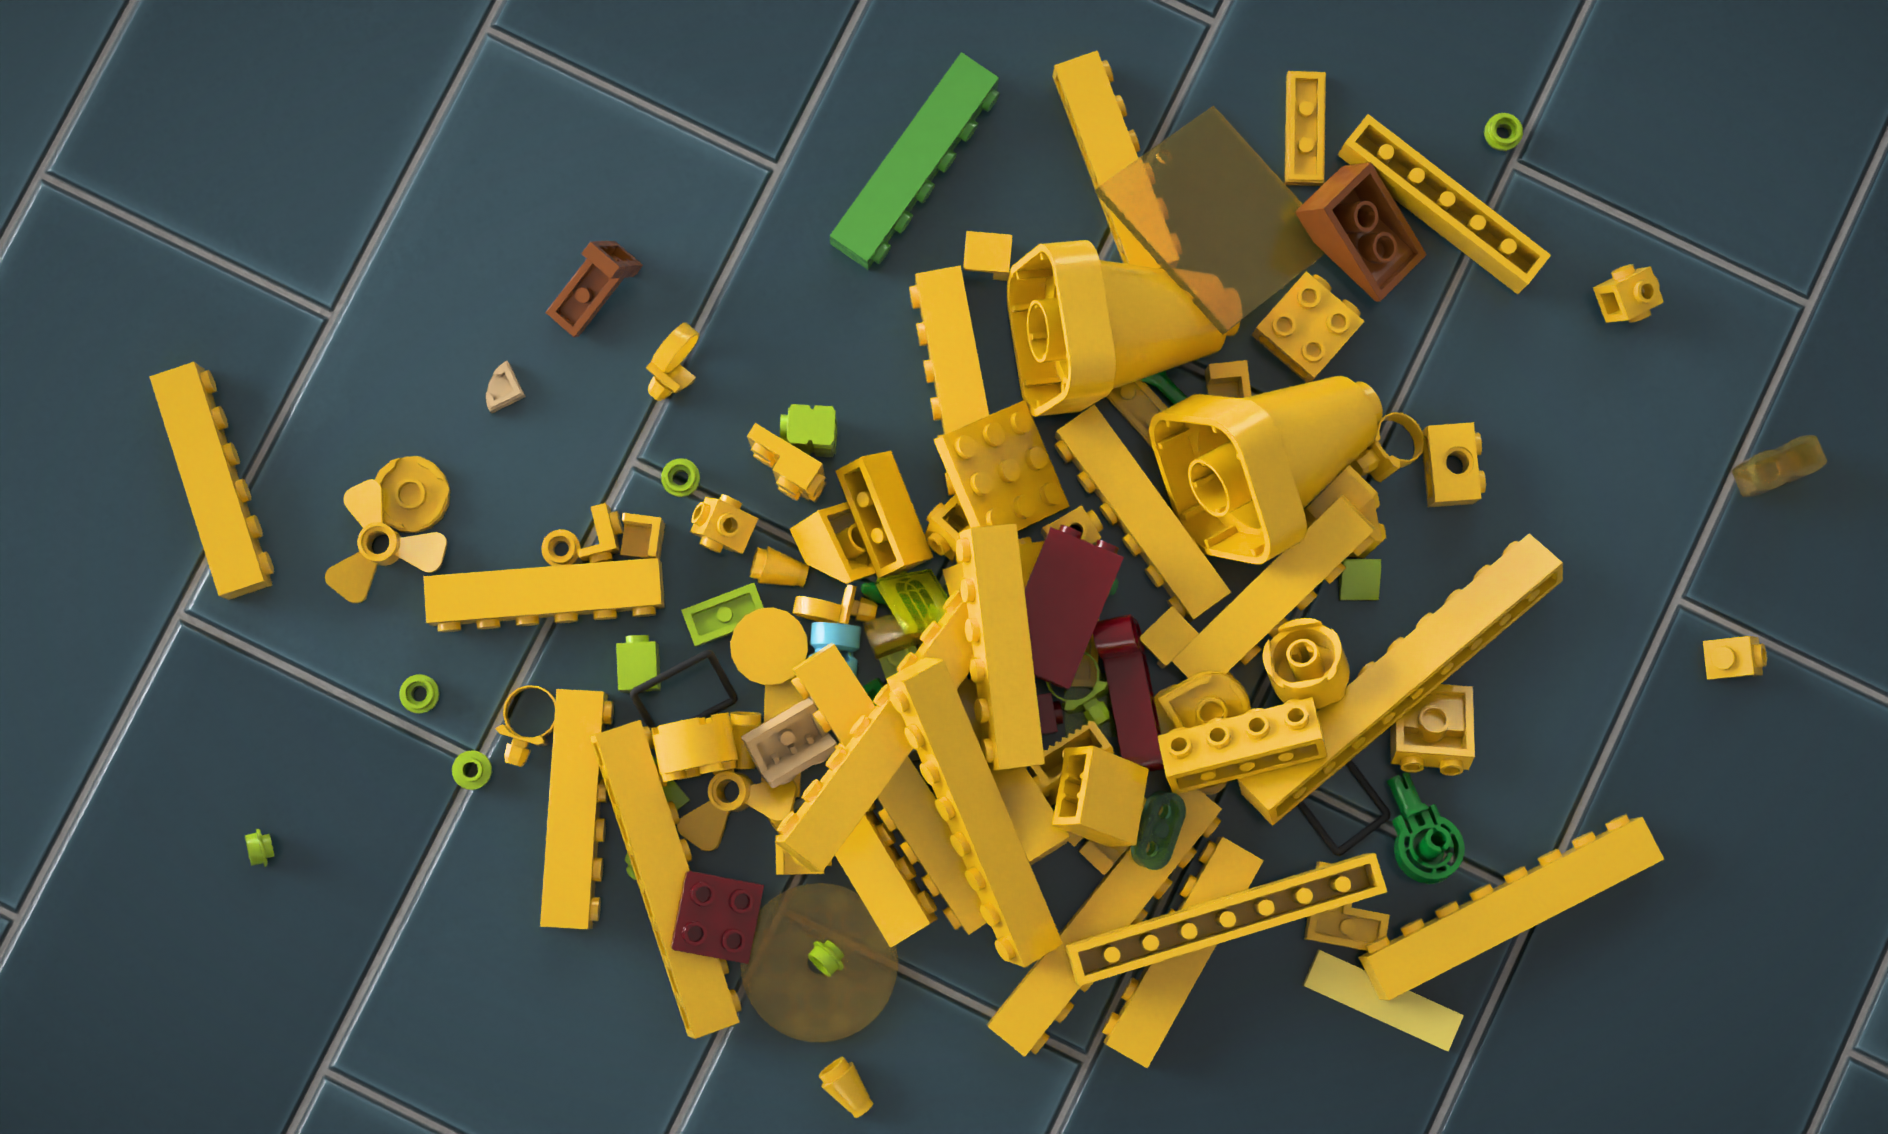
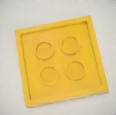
[933,400,1070,531]

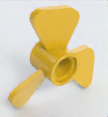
[325,479,447,603]
[677,769,798,851]

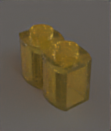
[1731,435,1827,497]

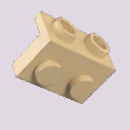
[741,698,838,788]

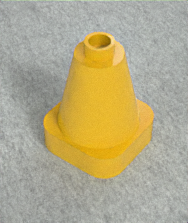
[1007,240,1240,417]
[1149,376,1383,564]

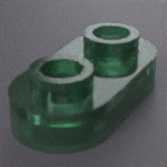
[1131,791,1186,870]

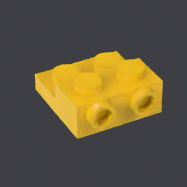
[747,423,827,502]
[1390,684,1475,776]

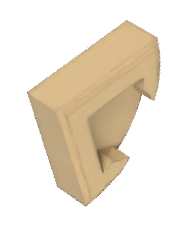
[486,361,526,414]

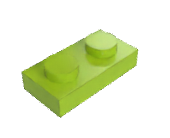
[681,583,764,647]

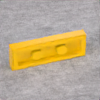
[1285,71,1326,186]

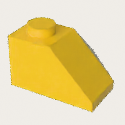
[1304,465,1386,558]
[790,502,875,584]

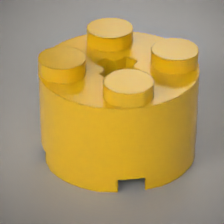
[1263,618,1350,709]
[651,712,738,782]

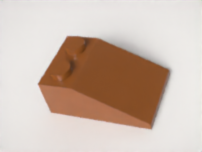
[1295,162,1427,302]

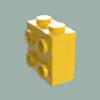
[1252,271,1365,383]
[1052,746,1149,847]

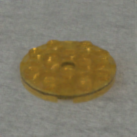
[740,883,898,1042]

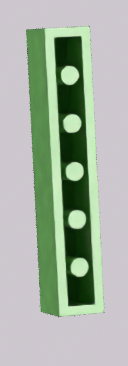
[830,52,1000,270]

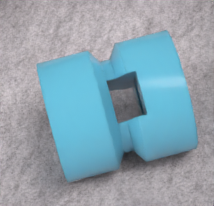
[808,622,861,678]

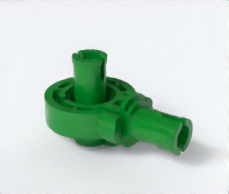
[1386,772,1465,884]

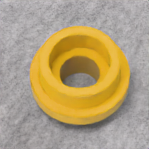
[541,529,581,566]

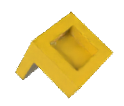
[963,231,1012,281]
[1205,360,1252,398]
[620,513,665,559]
[1139,606,1199,669]

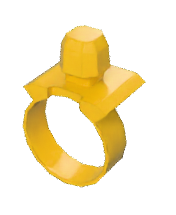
[646,322,700,401]
[1350,412,1425,483]
[792,584,878,624]
[495,685,556,767]

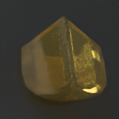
[862,614,928,660]

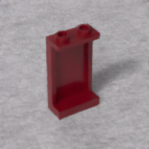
[1024,525,1124,691]

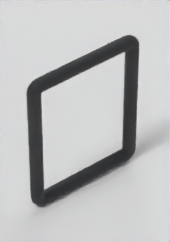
[630,650,738,731]
[1297,760,1391,856]

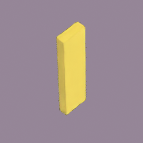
[1302,950,1464,1052]

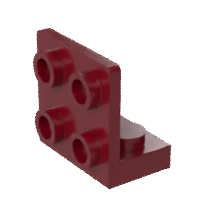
[671,871,764,964]

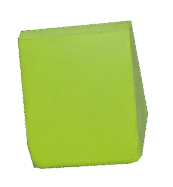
[1339,559,1381,601]

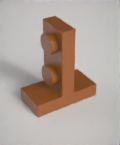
[545,241,643,337]

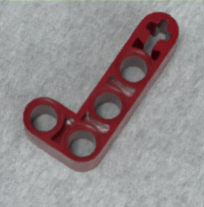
[1093,614,1164,772]

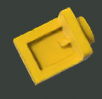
[577,503,623,563]
[1703,636,1767,680]

